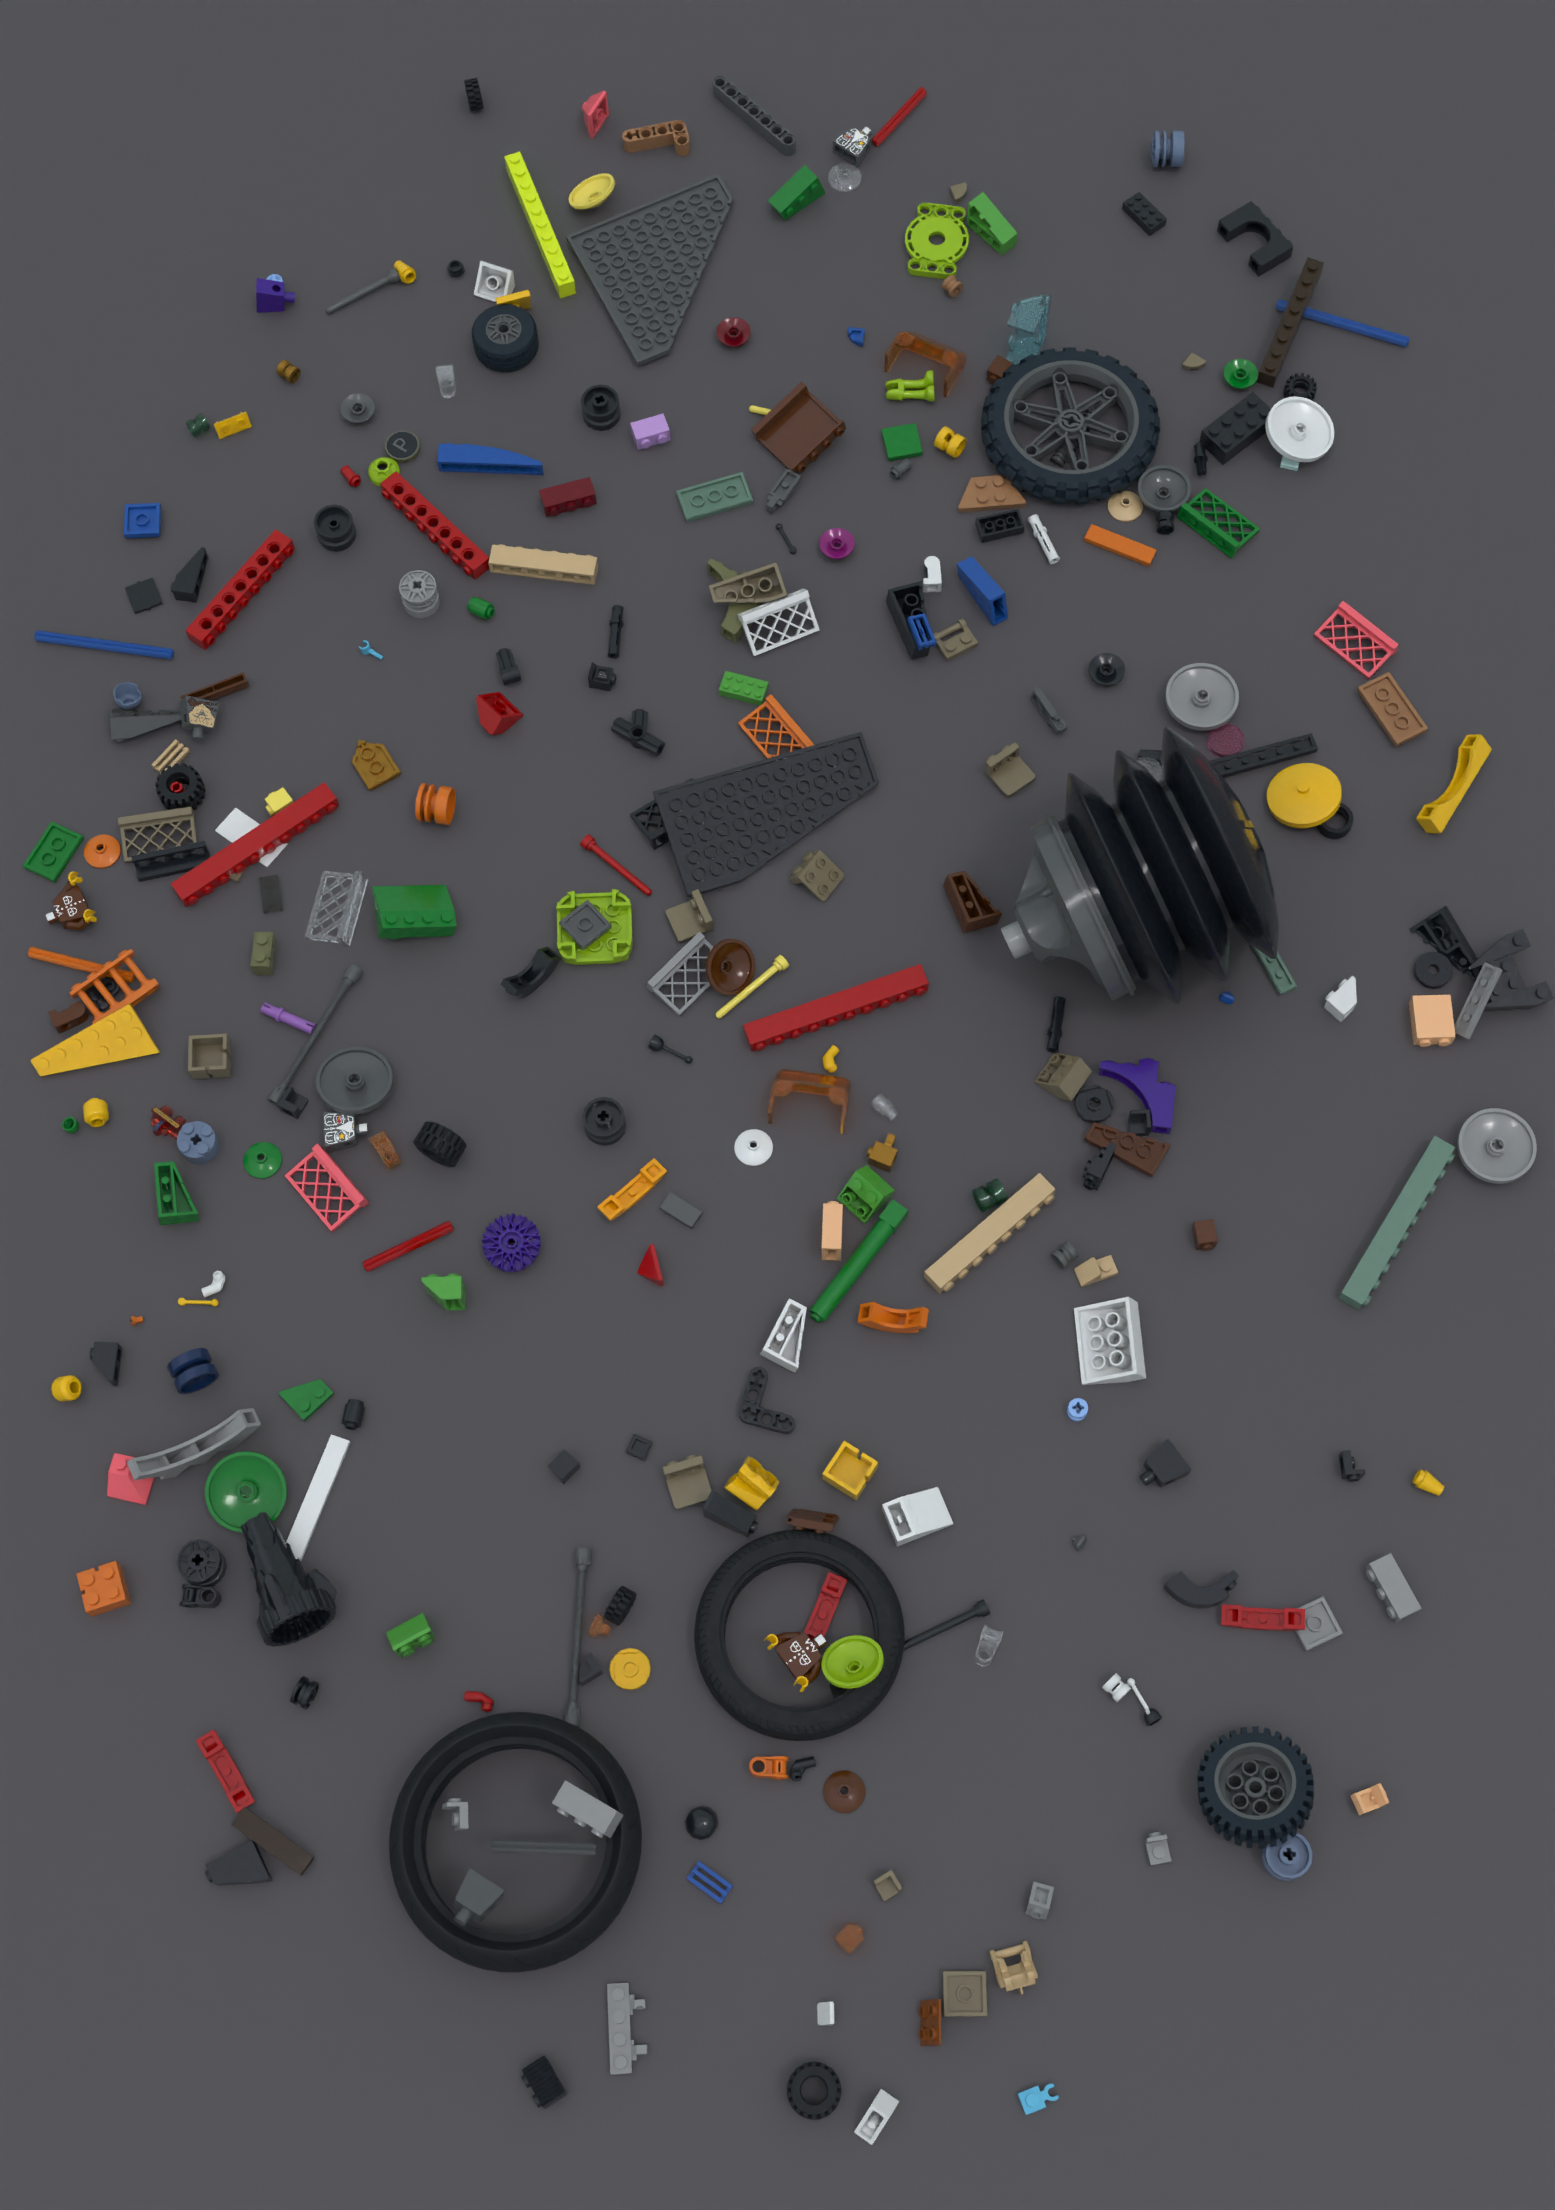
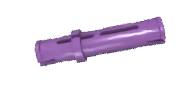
[260,1002,317,1035]

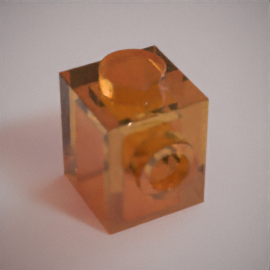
[834,1922,865,1956]

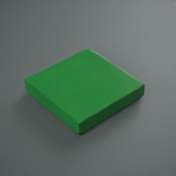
[881,423,923,461]

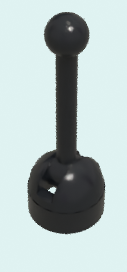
[648,1035,693,1064]

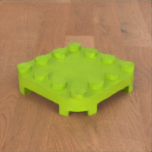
[556,889,633,965]

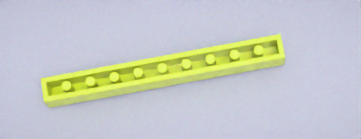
[504,152,576,299]

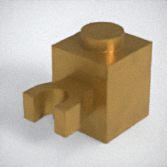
[867,1133,898,1173]

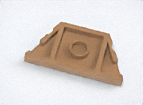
[958,475,1026,513]

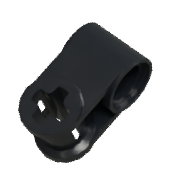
[179,1584,221,1608]

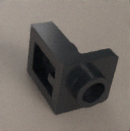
[1338,1450,1365,1482]

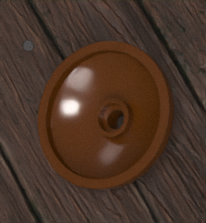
[706,939,755,995]

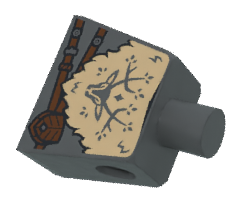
[179,695,219,741]

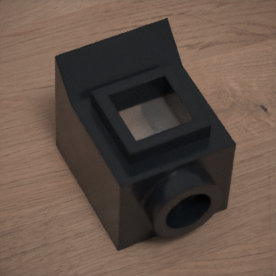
[588,662,616,691]

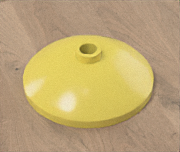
[569,173,615,210]

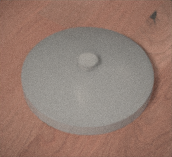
[1165,663,1239,731]
[1457,1108,1537,1184]

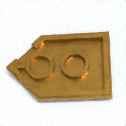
[351,739,401,790]

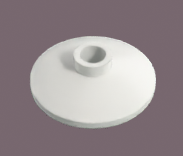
[734,1129,773,1166]

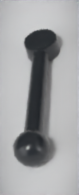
[776,523,797,554]

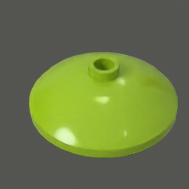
[821,1635,884,1689]

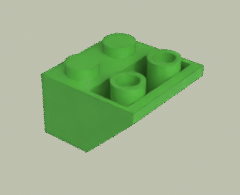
[837,1165,895,1224]
[422,1274,466,1311]
[386,1613,436,1658]

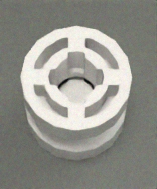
[1102,1673,1131,1702]

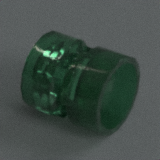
[972,1179,1008,1213]

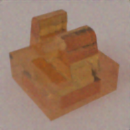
[588,1614,611,1639]

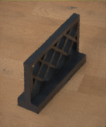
[630,778,693,850]

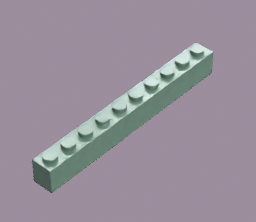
[1338,1136,1455,1310]

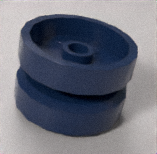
[167,1348,219,1394]

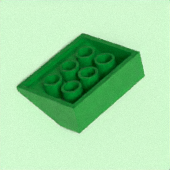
[372,885,457,938]

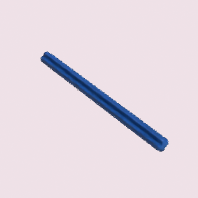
[1276,299,1410,347]
[34,630,174,659]

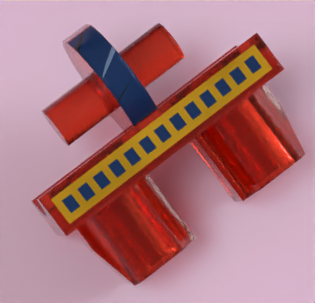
[151,1105,186,1140]

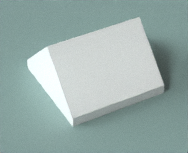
[474,261,515,302]

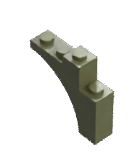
[707,558,760,644]

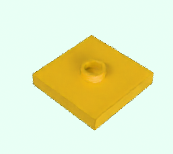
[496,290,531,310]

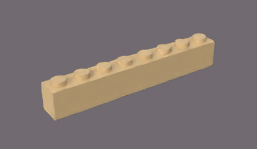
[924,1173,1056,1294]

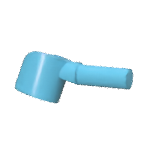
[359,640,383,660]

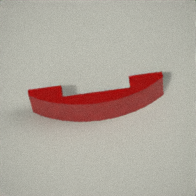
[803,1572,848,1651]
[1221,1604,1305,1631]
[195,1729,255,1813]

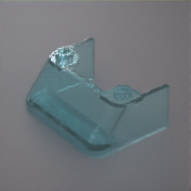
[1006,293,1051,365]

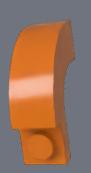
[857,1302,929,1333]

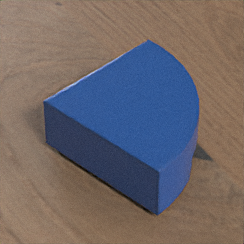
[848,327,865,347]

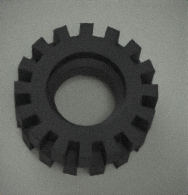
[464,78,484,111]
[1283,373,1317,401]
[604,1585,637,1626]

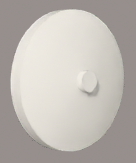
[1265,397,1334,462]

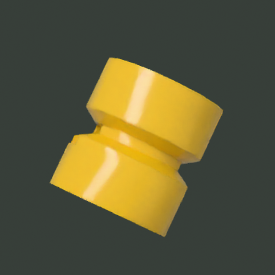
[934,426,967,458]

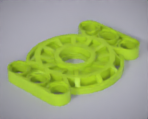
[905,203,969,279]

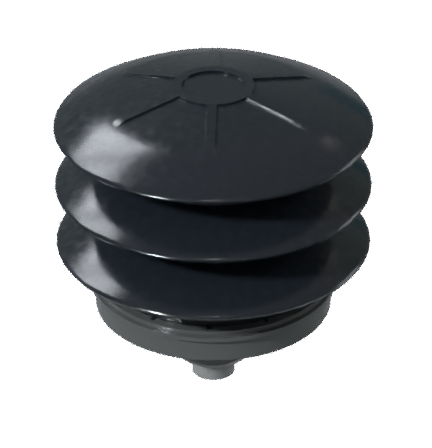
[1001,727,1279,1004]

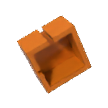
[76,1561,131,1617]

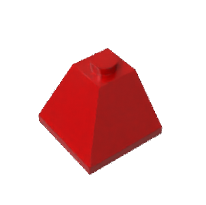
[476,692,524,735]

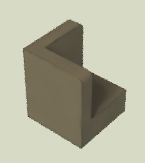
[873,1870,903,1902]

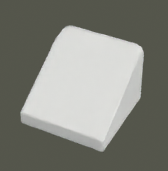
[817,2002,834,2025]

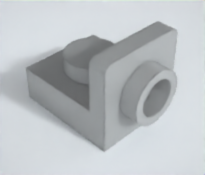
[442,1798,468,1831]
[1144,1832,1171,1866]
[1026,1881,1054,1920]

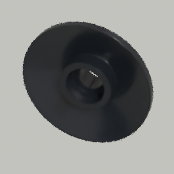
[1089,653,1125,686]

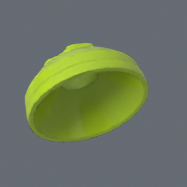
[368,457,400,487]

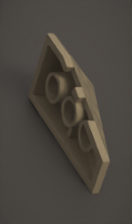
[709,562,788,603]

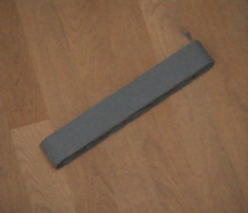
[712,75,796,156]

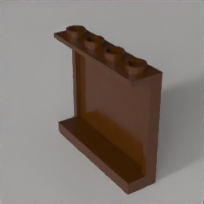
[751,381,846,474]

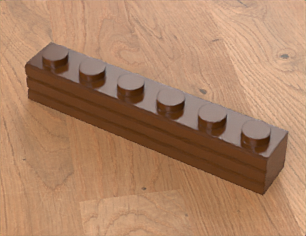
[180,672,249,701]

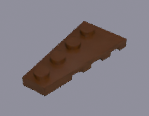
[1084,1122,1171,1177]

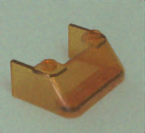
[884,331,966,397]
[768,1069,851,1134]

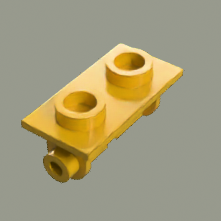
[214,412,252,439]

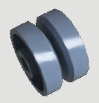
[1261,1833,1313,1881]

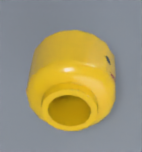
[83,1098,109,1127]
[51,1375,82,1402]

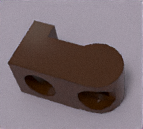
[48,1002,89,1034]

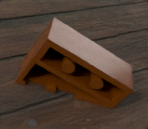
[943,871,1002,933]

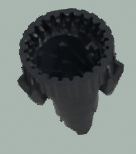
[241,1512,337,1647]

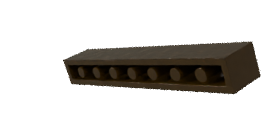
[1257,257,1324,388]

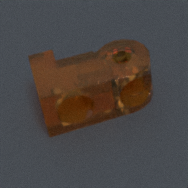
[369,1130,401,1170]

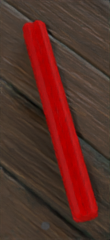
[872,87,927,147]
[363,1221,453,1272]

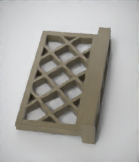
[118,807,197,863]

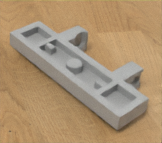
[607,1983,648,2075]

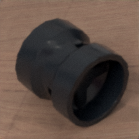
[1156,510,1174,535]

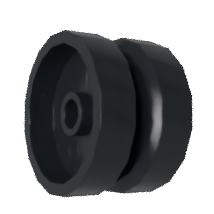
[581,384,621,431]
[314,505,356,551]
[582,1097,626,1146]

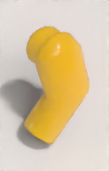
[822,1045,840,1073]

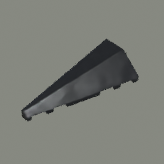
[1410,906,1477,981]

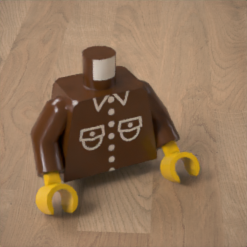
[46,872,97,931]
[763,1632,827,1692]

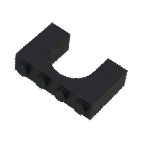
[1217,201,1294,277]

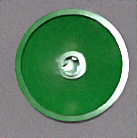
[205,1451,287,1533]

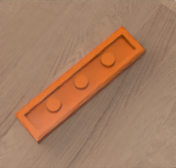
[1084,524,1157,567]

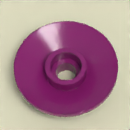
[819,528,855,559]

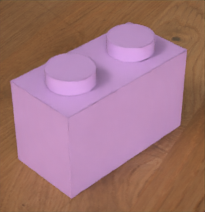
[630,414,671,450]

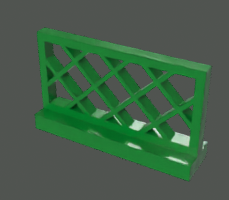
[1177,488,1260,559]

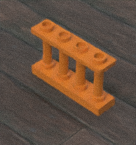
[69,949,160,1024]

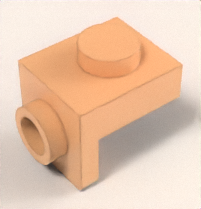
[1350,1783,1389,1815]

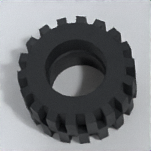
[155,763,206,810]
[413,1121,467,1167]
[787,2061,841,2120]

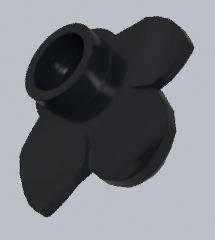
[85,978,120,1011]

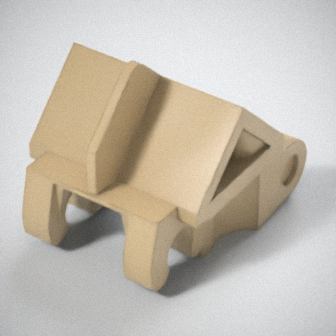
[989,1941,1038,1995]

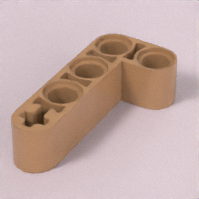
[622,120,690,156]

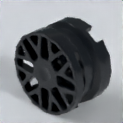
[290,1676,319,1710]

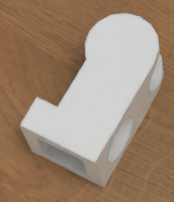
[923,556,942,593]

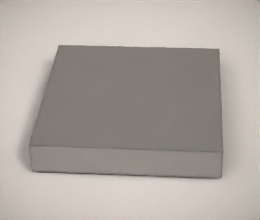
[1295,1596,1343,1652]

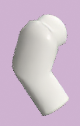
[201,1271,226,1297]

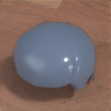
[113,682,142,710]

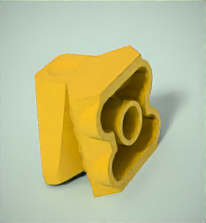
[724,1456,779,1511]

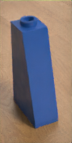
[957,556,1008,626]

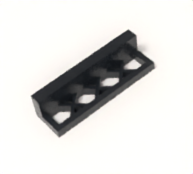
[131,841,210,882]

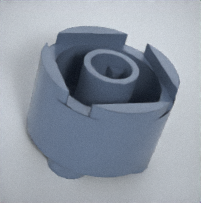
[177,1121,220,1165]

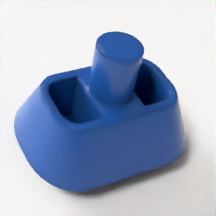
[1219,991,1234,1004]

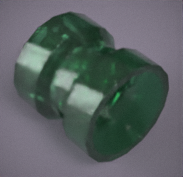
[186,413,210,437]

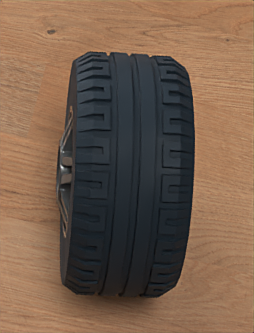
[472,304,539,372]

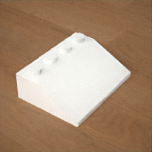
[1074,1297,1146,1385]

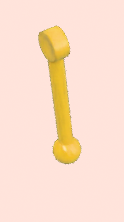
[178,1298,219,1307]

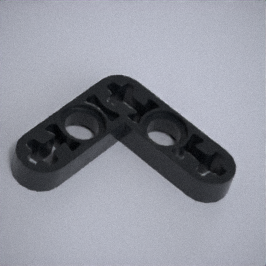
[739,1367,795,1434]

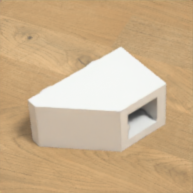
[1324,976,1357,1022]

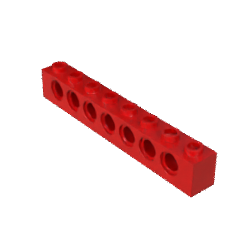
[380,471,490,580]
[185,529,295,650]

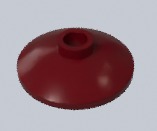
[716,317,751,347]

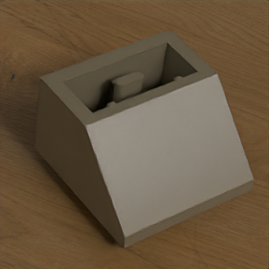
[1034,1053,1092,1101]

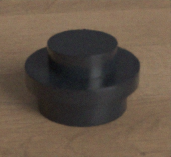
[447,260,464,277]

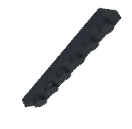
[1210,733,1318,778]

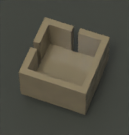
[188,1033,231,1079]

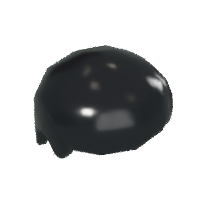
[685,1805,718,1840]

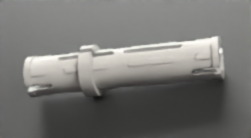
[1028,514,1060,564]

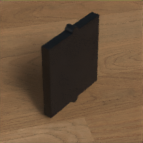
[125,578,163,614]

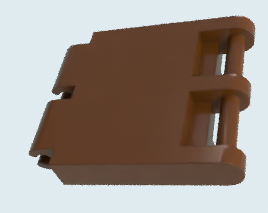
[786,1508,839,1533]

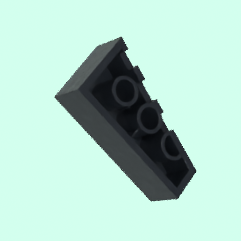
[886,581,931,660]

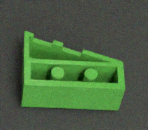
[967,192,1018,255]

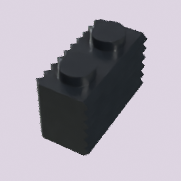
[521,2055,568,2109]

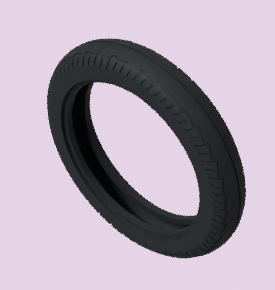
[694,1530,905,1741]

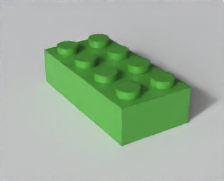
[719,671,769,706]

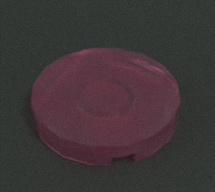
[1207,723,1245,758]

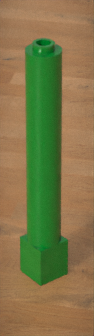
[809,1199,908,1323]

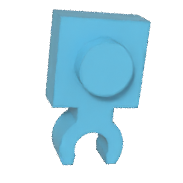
[1018,2084,1059,2115]

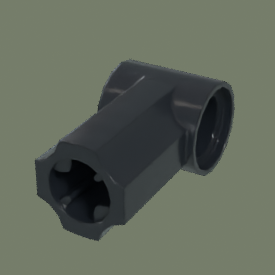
[496,648,521,685]

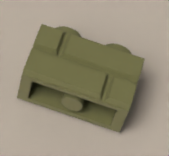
[250,932,277,975]

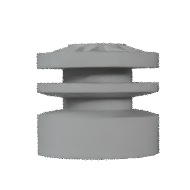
[399,570,440,618]

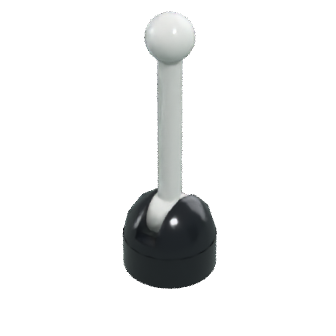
[1127,1678,1162,1726]

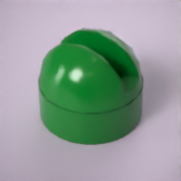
[62,1117,79,1133]

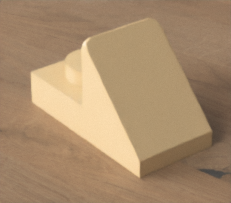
[1074,1255,1118,1287]

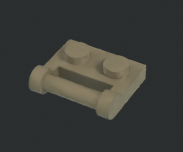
[933,618,978,662]

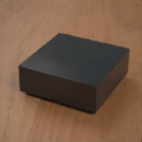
[626,1434,652,1461]

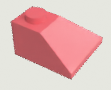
[582,91,609,138]
[107,1453,155,1505]

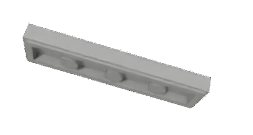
[1454,962,1503,1039]

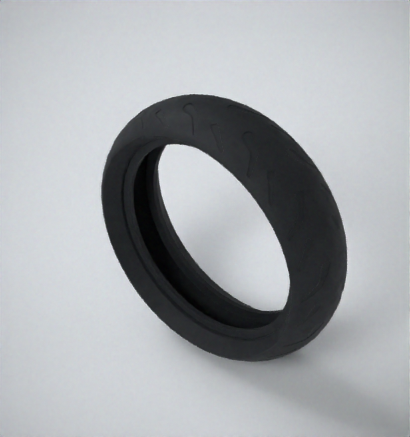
[389,1712,642,1972]

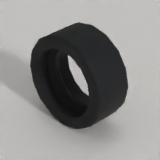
[1317,803,1354,839]

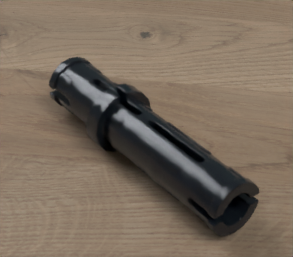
[608,605,624,659]
[1046,996,1066,1053]

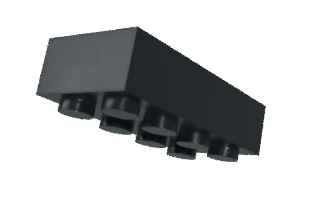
[1122,192,1167,236]
[975,509,1024,543]

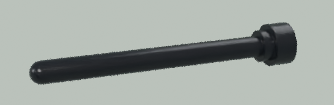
[903,1599,990,1651]

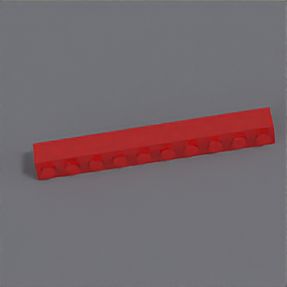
[170,782,339,907]
[743,964,929,1052]

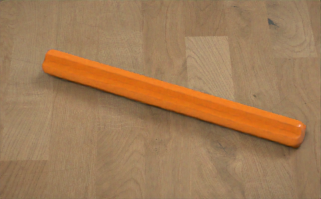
[28,947,135,983]

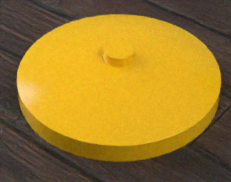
[1267,763,1342,828]

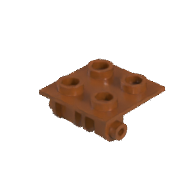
[918,1999,942,2046]

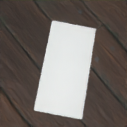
[215,808,288,867]

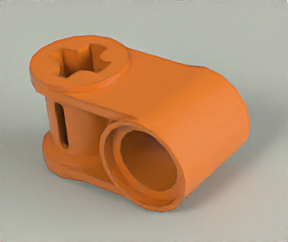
[749,1756,789,1780]

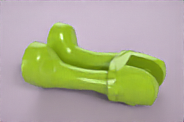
[885,370,935,402]

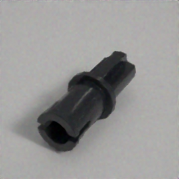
[1194,442,1208,476]

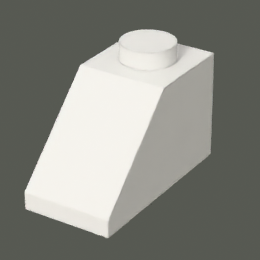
[854,2089,899,2145]

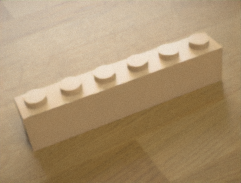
[488,544,598,585]

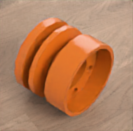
[415,783,456,825]

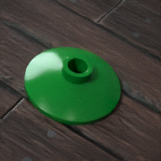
[1223,359,1258,389]
[243,1142,282,1179]

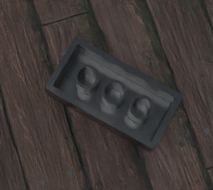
[1199,392,1271,465]

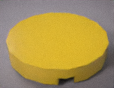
[609,1648,651,1690]

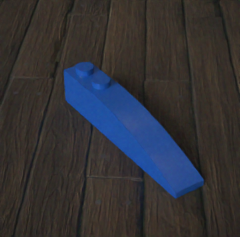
[437,443,544,475]

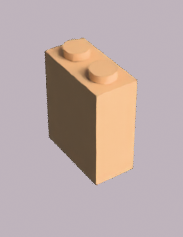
[1409,995,1456,1047]
[822,1201,843,1261]

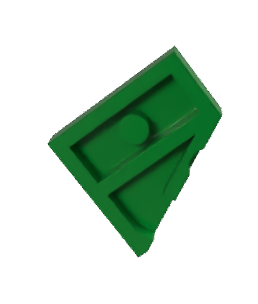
[279,1379,335,1422]

